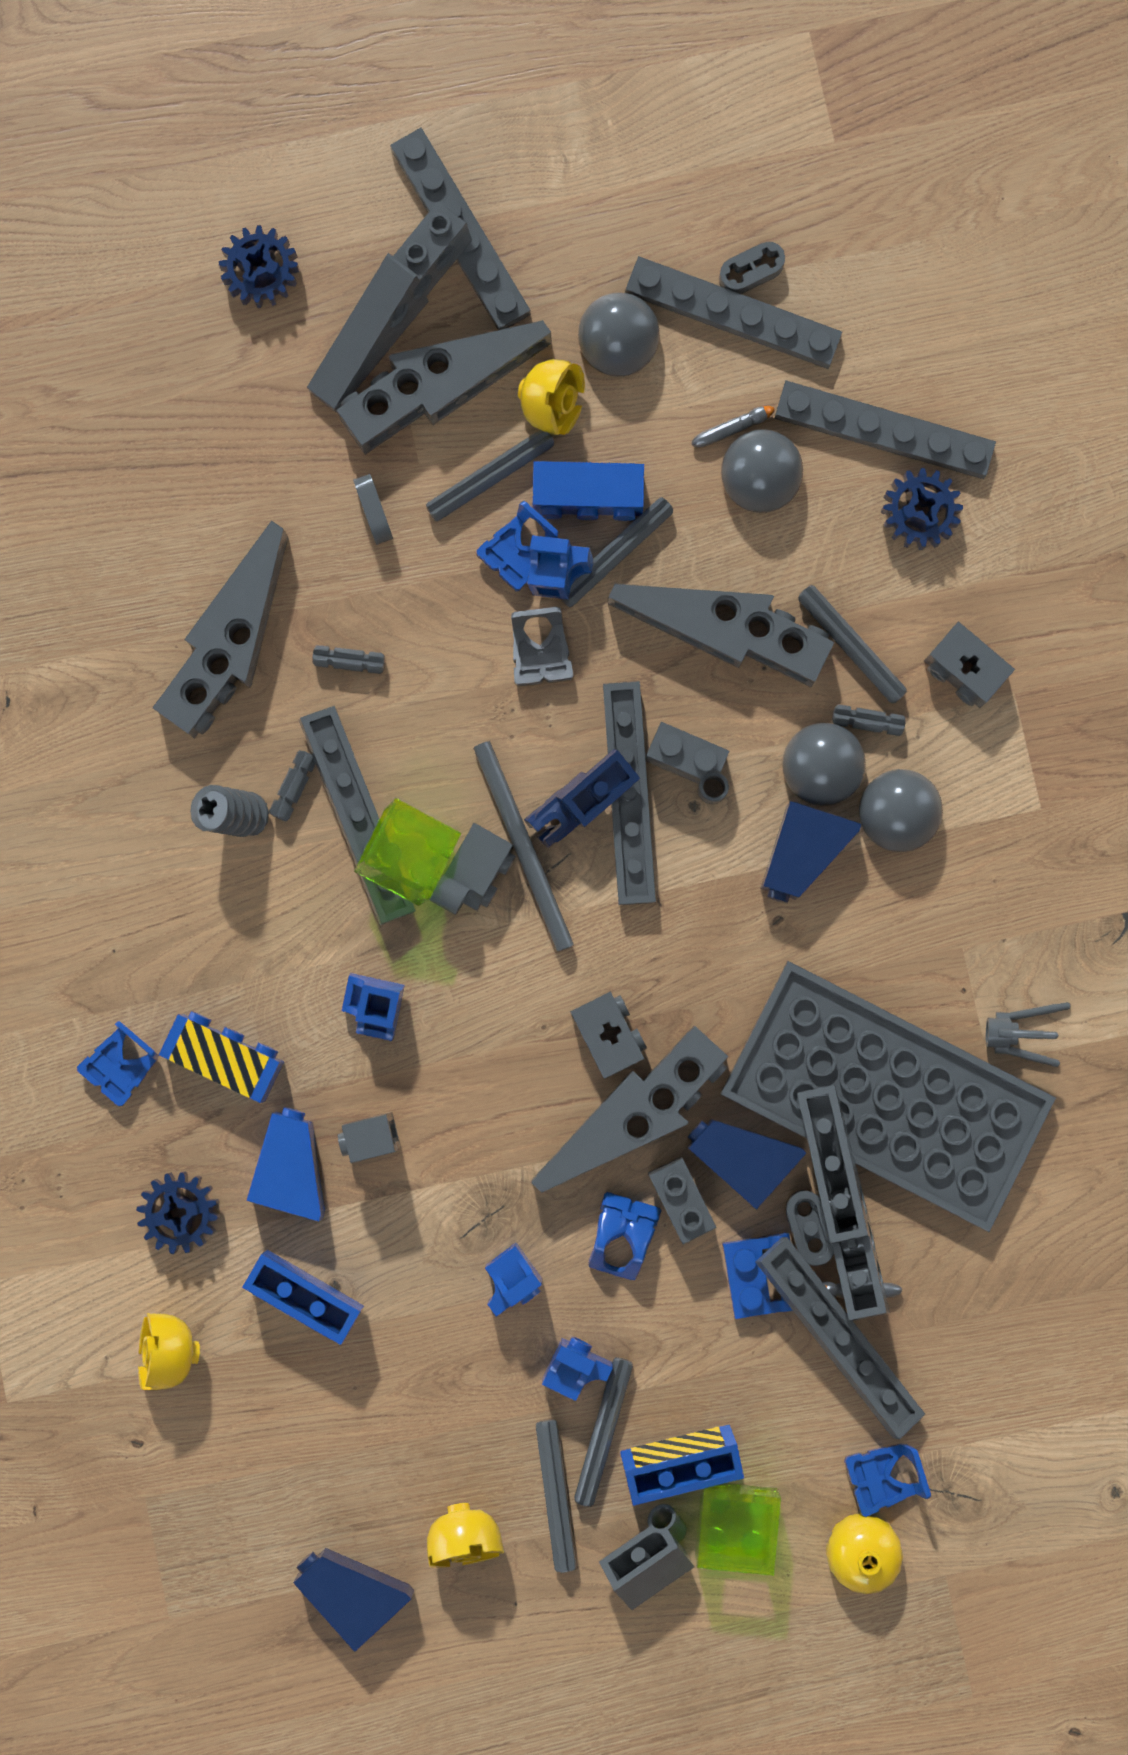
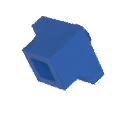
[527,535,594,600]
[342,973,405,1041]
[485,1242,543,1317]
[542,1336,613,1401]

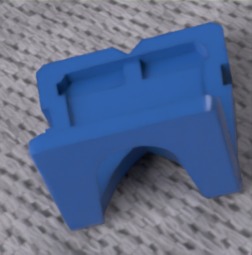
[476,501,559,591]
[77,1021,159,1106]
[588,1192,662,1280]
[844,1443,931,1517]

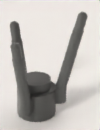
[985,1002,1071,1067]

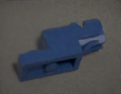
[524,749,640,848]

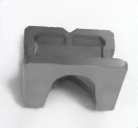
[511,607,573,686]

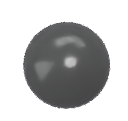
[578,292,660,377]
[721,430,804,513]
[782,723,866,806]
[859,769,943,852]

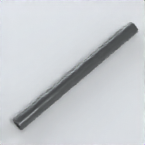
[473,741,574,952]

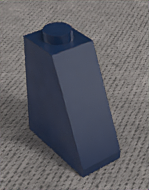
[760,801,862,904]
[687,1119,806,1210]
[293,1548,414,1652]

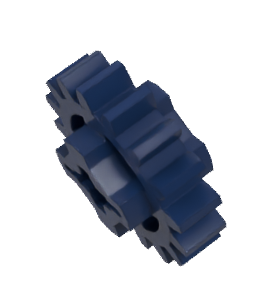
[219,225,300,308]
[881,468,963,550]
[136,1171,220,1254]

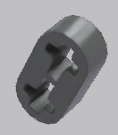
[719,242,785,294]
[353,474,393,545]

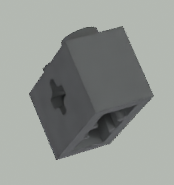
[924,621,1015,708]
[570,991,647,1079]
[338,1112,401,1163]
[648,1157,717,1244]

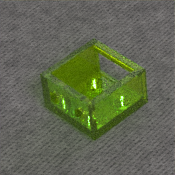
[354,798,461,906]
[695,1483,781,1576]

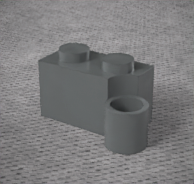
[645,722,730,804]
[430,823,516,915]
[599,1504,695,1610]

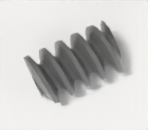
[190,785,269,837]

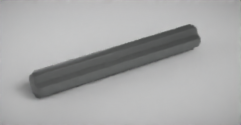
[426,430,554,521]
[561,497,673,607]
[798,585,907,704]
[574,1357,633,1507]
[536,1419,577,1573]

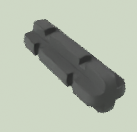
[312,645,385,674]
[832,704,906,736]
[269,750,316,821]

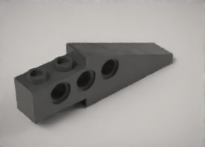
[307,201,472,413]
[337,320,552,455]
[153,520,288,739]
[608,584,834,687]
[531,1026,728,1192]
[797,1085,890,1321]

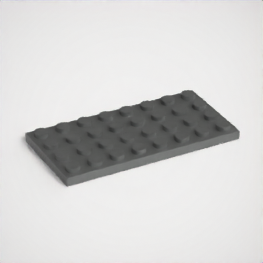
[720,961,1056,1232]

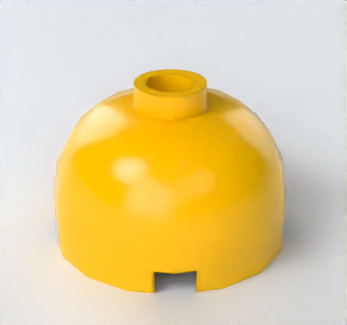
[518,359,585,435]
[138,1313,200,1390]
[427,1503,504,1568]
[825,1513,903,1594]

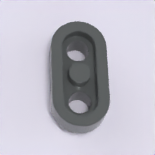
[785,1190,834,1265]

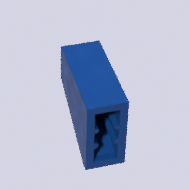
[246,1107,325,1222]

